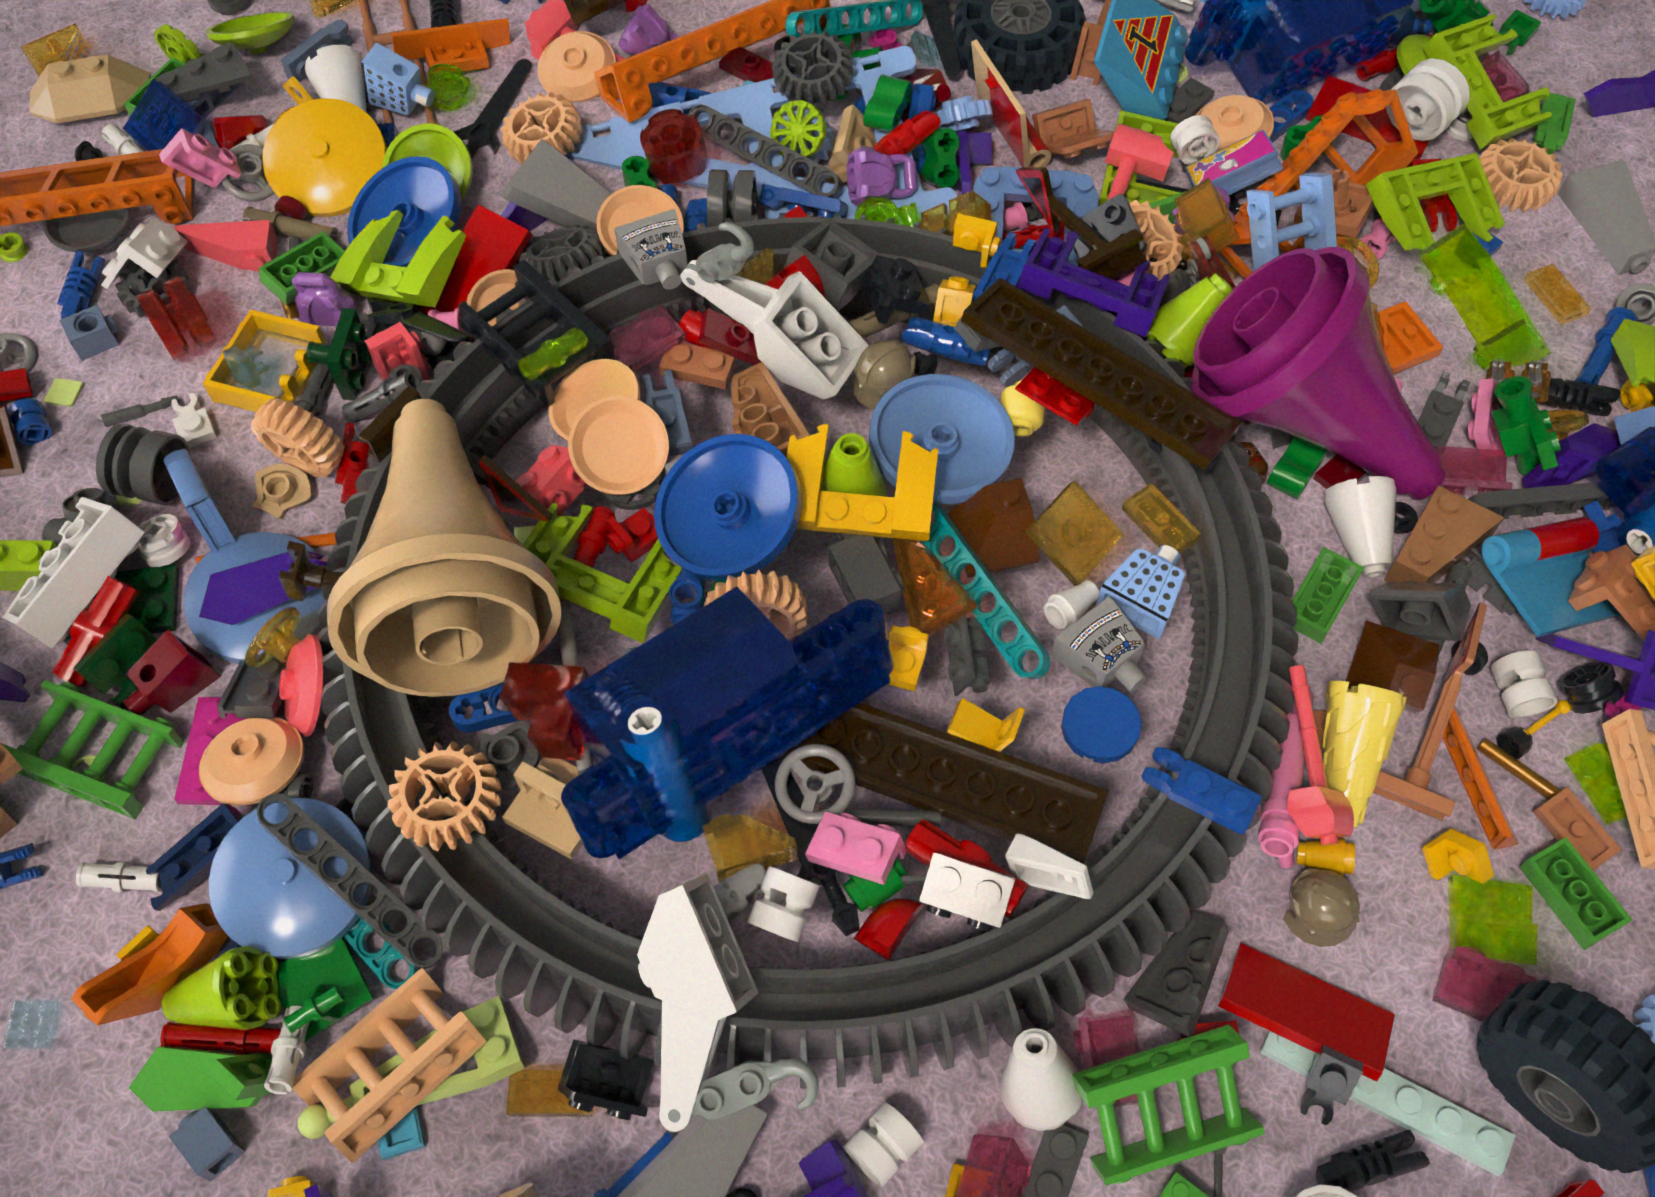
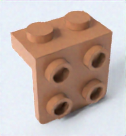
[1032,98,1115,158]
[1568,544,1655,640]

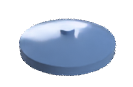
[869,374,1015,504]
[183,532,325,665]
[209,798,374,959]

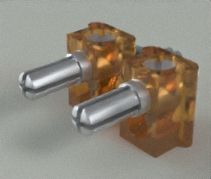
[1486,358,1551,402]

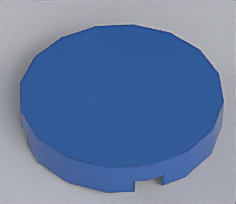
[1061,686,1142,764]

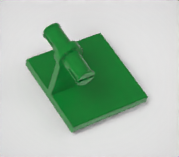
[276,937,375,1043]

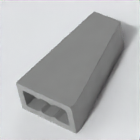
[500,139,612,234]
[1558,160,1655,275]
[617,1103,768,1197]

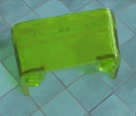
[1417,223,1552,370]

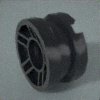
[1560,662,1624,714]

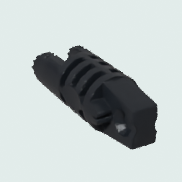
[430,0,457,28]
[1535,378,1621,417]
[1316,1130,1430,1192]

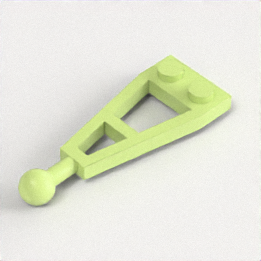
[297,996,525,1139]

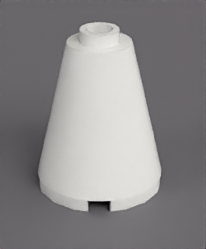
[305,45,366,112]
[1324,476,1397,578]
[1000,1028,1082,1131]

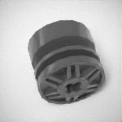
[96,423,190,506]

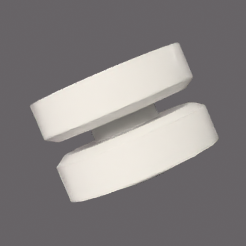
[1386,58,1470,141]

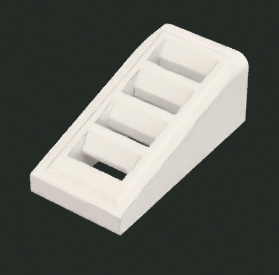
[1005,833,1094,899]

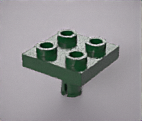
[307,308,373,401]

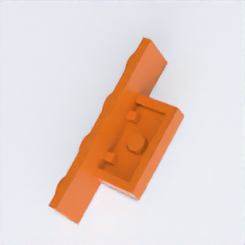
[391,18,510,76]

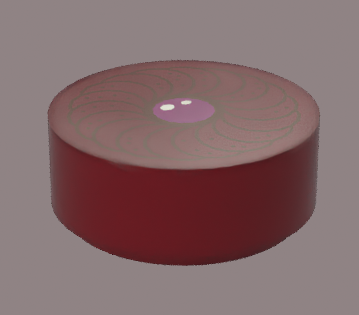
[274,195,308,220]

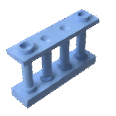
[1247,172,1337,271]

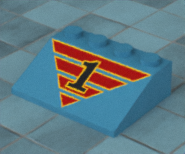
[1094,0,1188,120]

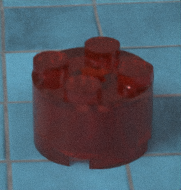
[640,109,707,184]

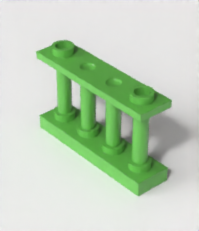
[2,680,184,820]
[1072,1025,1265,1186]

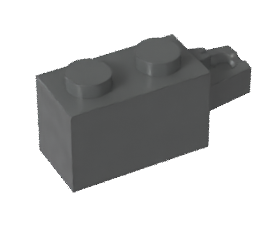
[828,533,904,624]

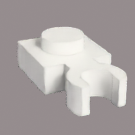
[171,393,217,448]

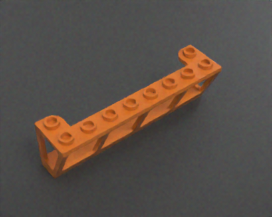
[594,0,831,123]
[1214,89,1418,279]
[0,149,193,227]

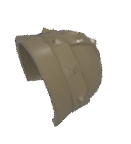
[853,339,918,410]
[1283,869,1360,947]

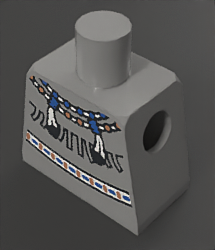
[614,208,688,290]
[1051,596,1148,693]

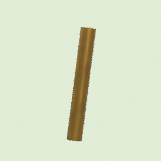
[1477,738,1586,808]

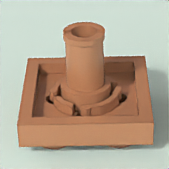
[1294,169,1374,238]

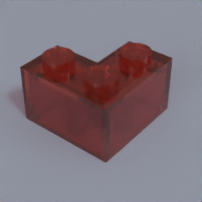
[499,662,599,761]

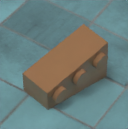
[1384,485,1505,583]

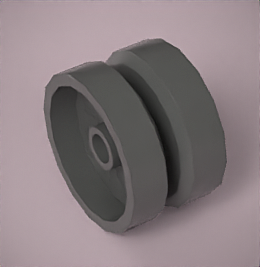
[707,169,758,227]

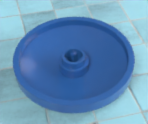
[347,156,461,267]
[654,434,802,581]

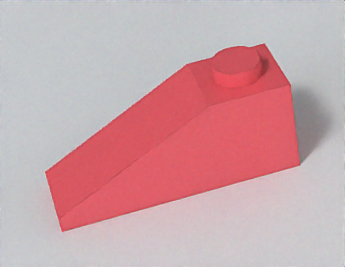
[174,220,278,271]

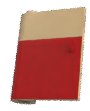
[971,39,1051,167]

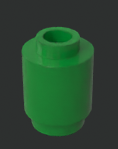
[842,859,907,912]

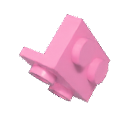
[159,128,242,189]
[1468,378,1514,458]
[805,811,907,885]

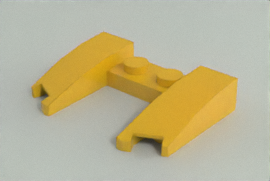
[786,424,938,541]

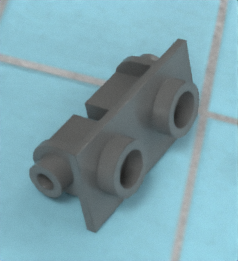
[1457,547,1517,616]
[943,610,991,696]

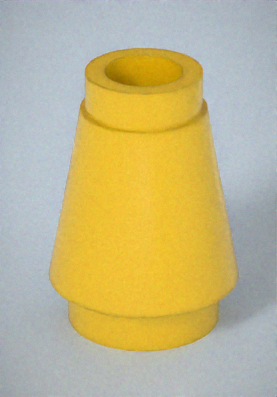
[1296,838,1355,876]

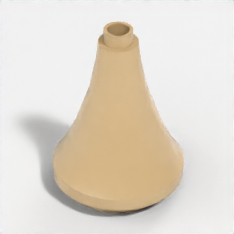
[327,399,561,697]

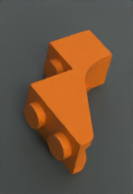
[71,903,228,1026]

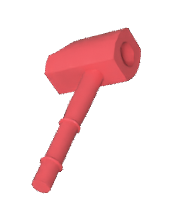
[525,0,625,62]
[1105,123,1174,201]
[1287,665,1354,846]

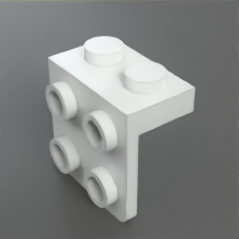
[101,217,188,289]

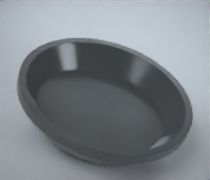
[43,208,131,252]

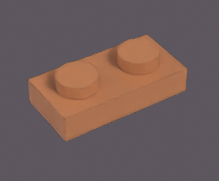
[659,340,736,390]
[1532,787,1622,870]

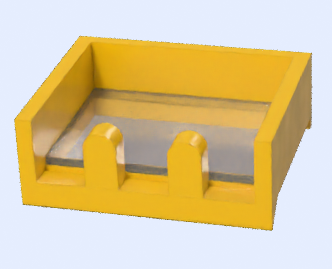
[202,309,328,412]

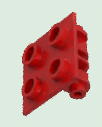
[1015,367,1095,426]

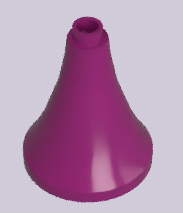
[1192,247,1445,500]

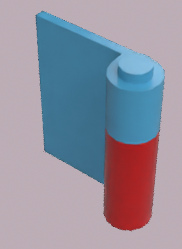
[1481,517,1621,637]

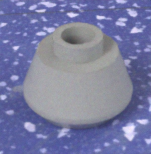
[1616,283,1655,325]

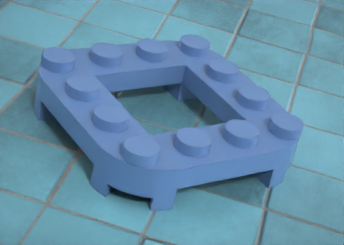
[971,166,1098,266]

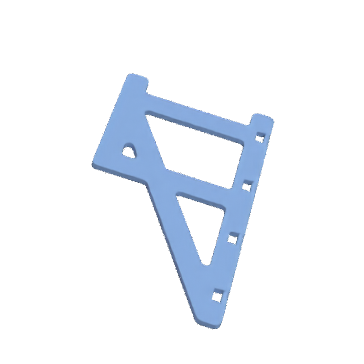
[566,46,959,227]

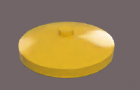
[262,98,387,217]

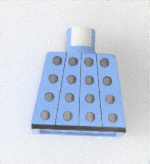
[361,43,435,115]
[1096,545,1185,640]

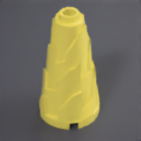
[1322,681,1407,828]

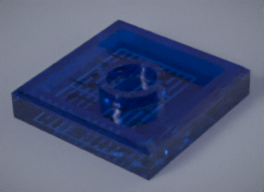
[123,79,202,151]

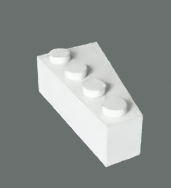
[2,497,145,649]

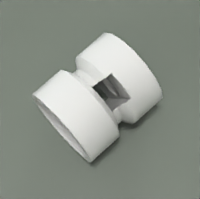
[1491,650,1557,718]
[747,866,820,942]
[843,1103,924,1188]

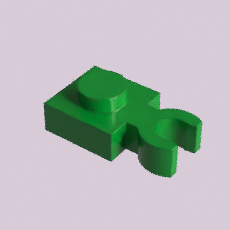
[1499,9,1542,55]

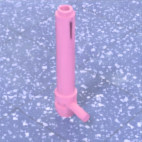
[1258,685,1314,868]

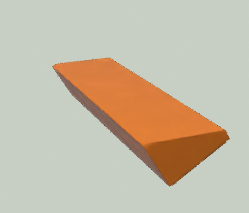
[1442,705,1519,850]

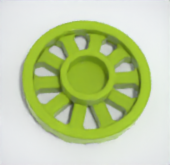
[154,24,203,63]
[770,100,826,158]

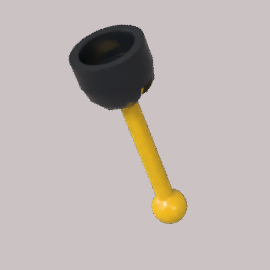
[1497,700,1571,759]

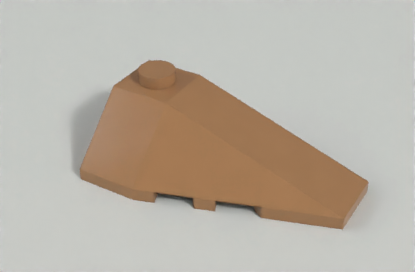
[731,362,810,457]

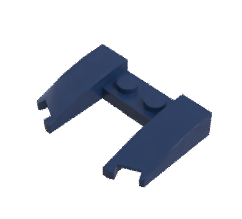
[146,803,279,966]

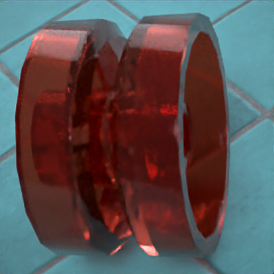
[136,276,216,360]

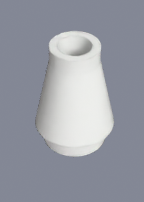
[1044,580,1100,629]

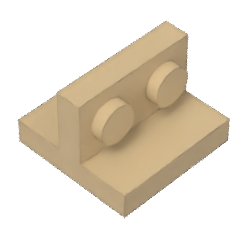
[825,105,876,184]
[502,752,616,860]

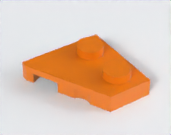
[1375,301,1444,374]

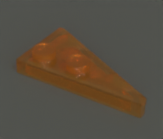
[892,538,977,635]

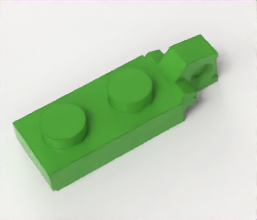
[1533,92,1576,154]

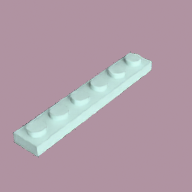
[1259,1030,1516,1176]

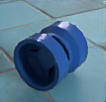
[8,398,52,446]

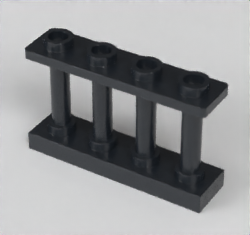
[458,259,615,406]

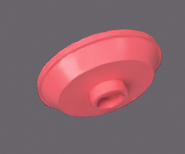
[279,634,323,737]

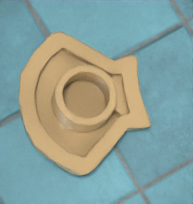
[251,463,313,519]

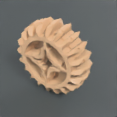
[501,92,583,165]
[1479,137,1563,213]
[1129,200,1184,280]
[251,398,345,477]
[703,569,808,657]
[388,741,501,851]

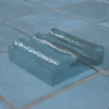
[911,31,944,69]
[2,1001,62,1049]

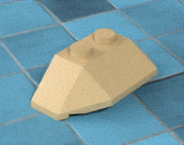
[30,54,150,123]

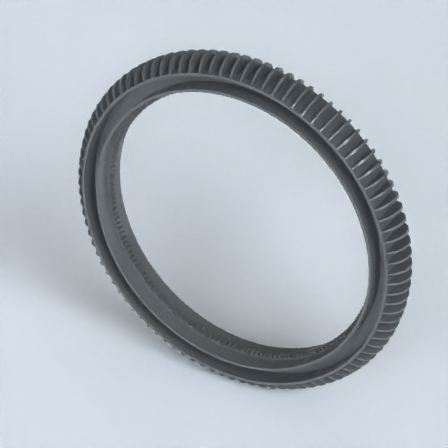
[318,212,1298,1089]

